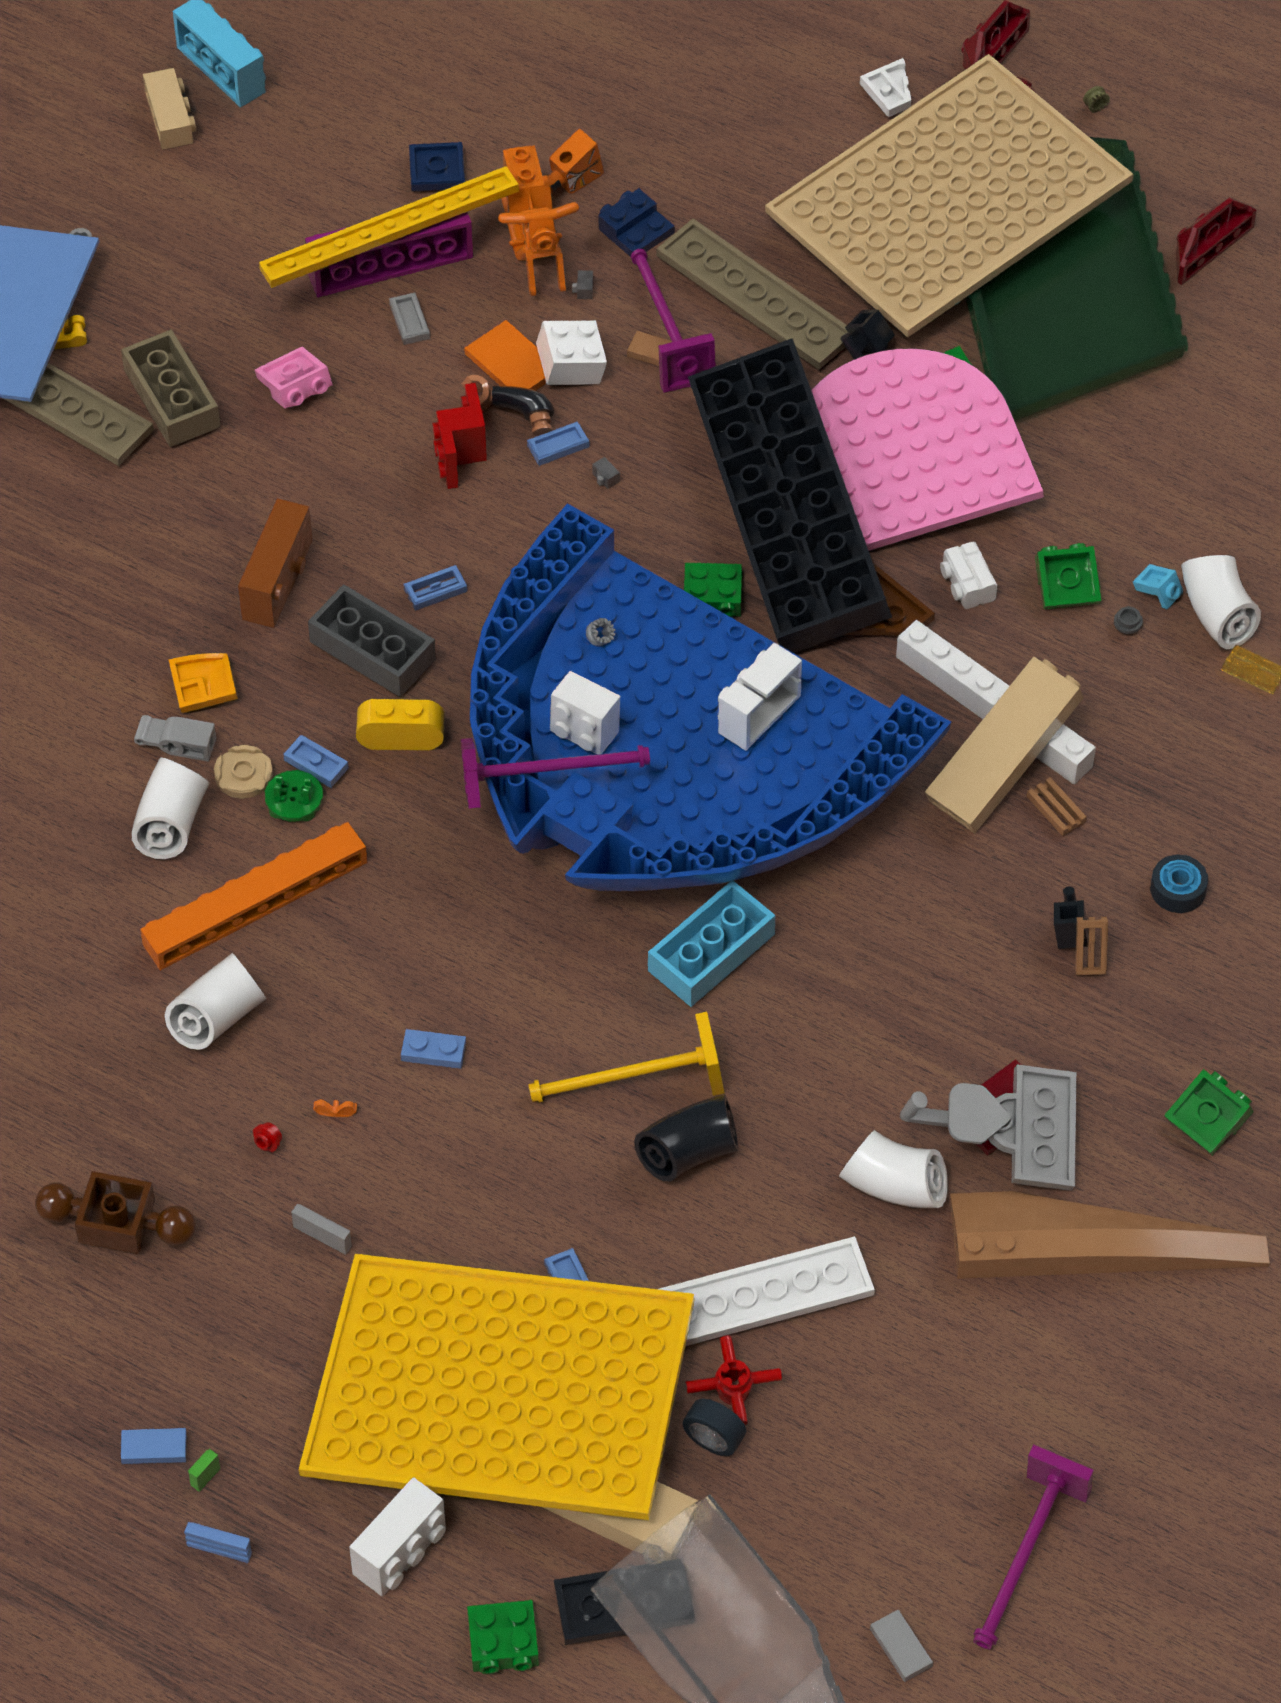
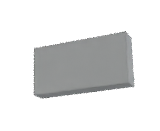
[389,292,430,345]
[291,1204,352,1255]
[870,1610,933,1682]

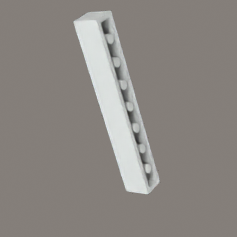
[896,620,1096,785]

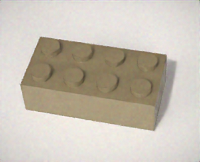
[121,329,221,447]

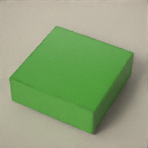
[188,1449,220,1492]

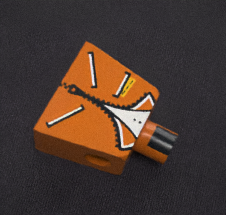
[547,129,604,194]

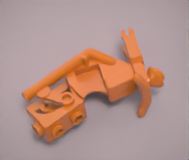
[498,145,579,296]

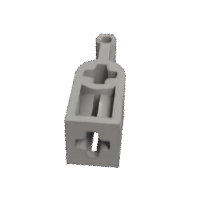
[134,715,216,762]

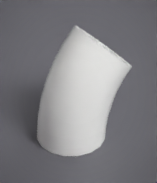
[1181,555,1261,649]
[132,757,210,859]
[165,953,266,1050]
[839,1130,948,1208]

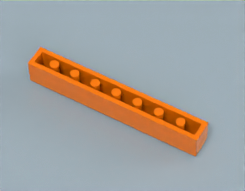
[140,822,367,971]

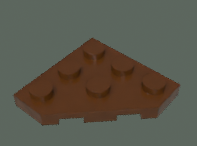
[845,564,935,636]

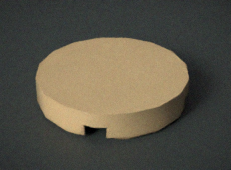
[214,745,273,799]

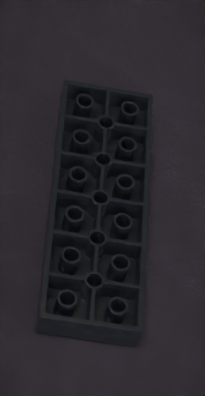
[688,338,892,653]

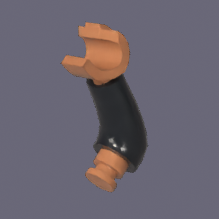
[461,375,554,436]

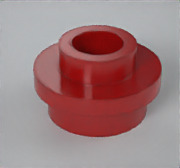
[253,1122,282,1152]

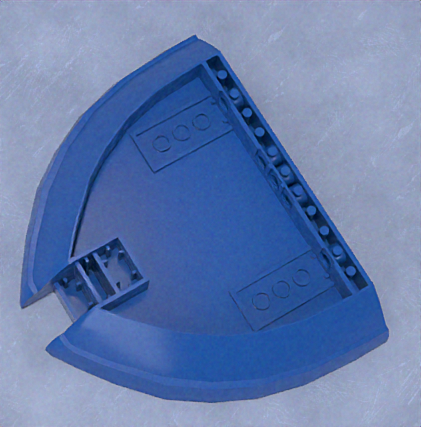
[470,503,951,891]

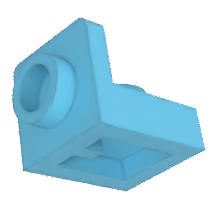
[1133,564,1183,609]

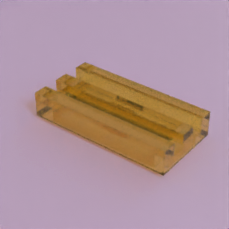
[1222,645,1281,694]

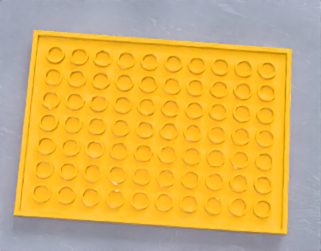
[298,1254,695,1520]

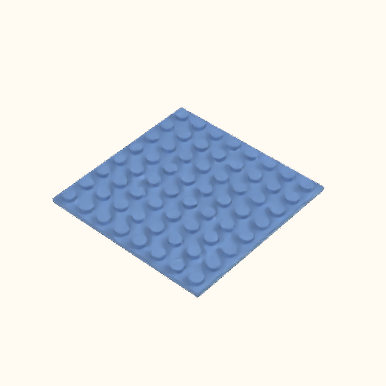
[0,225,100,402]

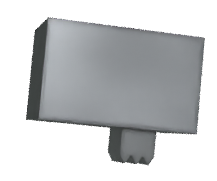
[572,270,593,299]
[592,457,620,489]

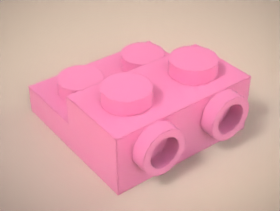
[255,347,332,409]

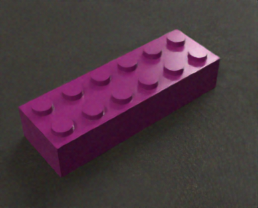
[305,212,473,298]

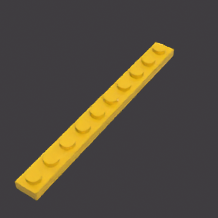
[259,166,519,288]

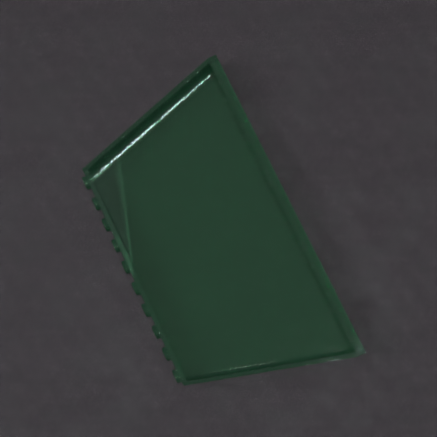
[965,137,1188,421]

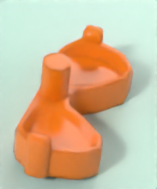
[313,1099,357,1117]

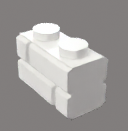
[940,541,997,609]

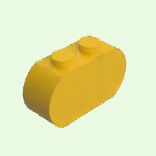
[356,699,445,750]

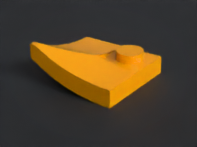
[169,653,238,713]

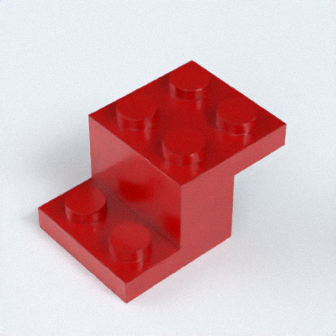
[432,383,487,489]

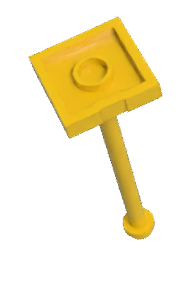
[528,1012,725,1103]

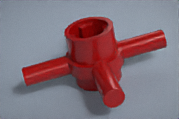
[685,1336,782,1425]

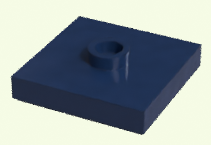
[409,142,465,191]

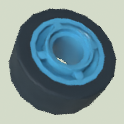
[1150,854,1208,913]

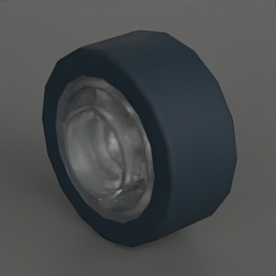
[682,1398,747,1456]

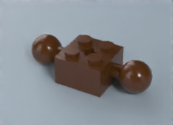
[35,1171,196,1254]

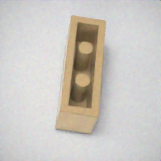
[143,68,196,150]

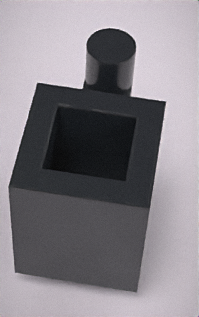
[840,310,895,360]
[1054,886,1088,949]

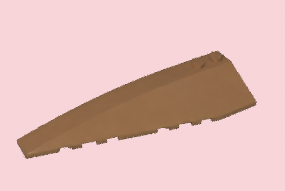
[950,1191,1270,1279]

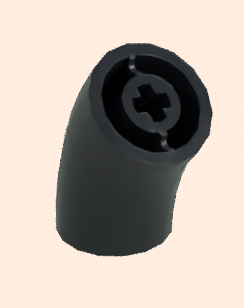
[634,1094,739,1182]

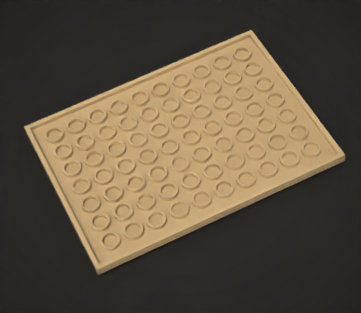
[765,54,1133,337]

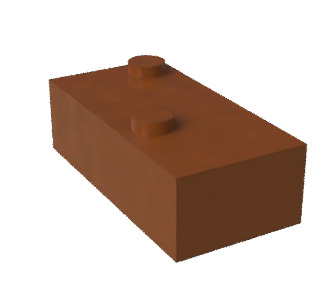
[238,498,313,628]

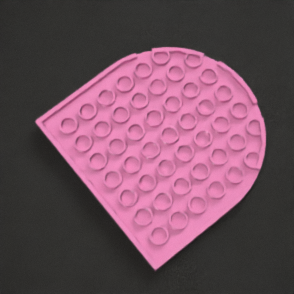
[812,349,1044,551]

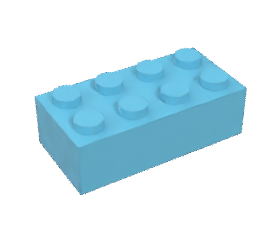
[173,0,266,108]
[648,881,776,1007]

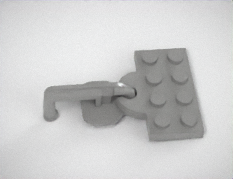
[900,1065,1076,1191]

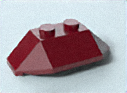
[961,0,1030,70]
[1176,197,1257,286]

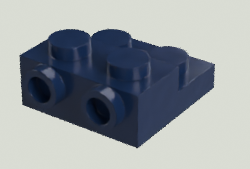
[598,188,675,257]

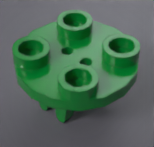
[265,770,323,822]

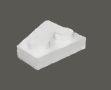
[859,58,911,117]

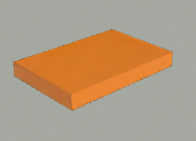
[464,320,546,390]

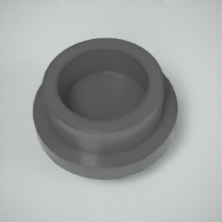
[1114,606,1143,634]

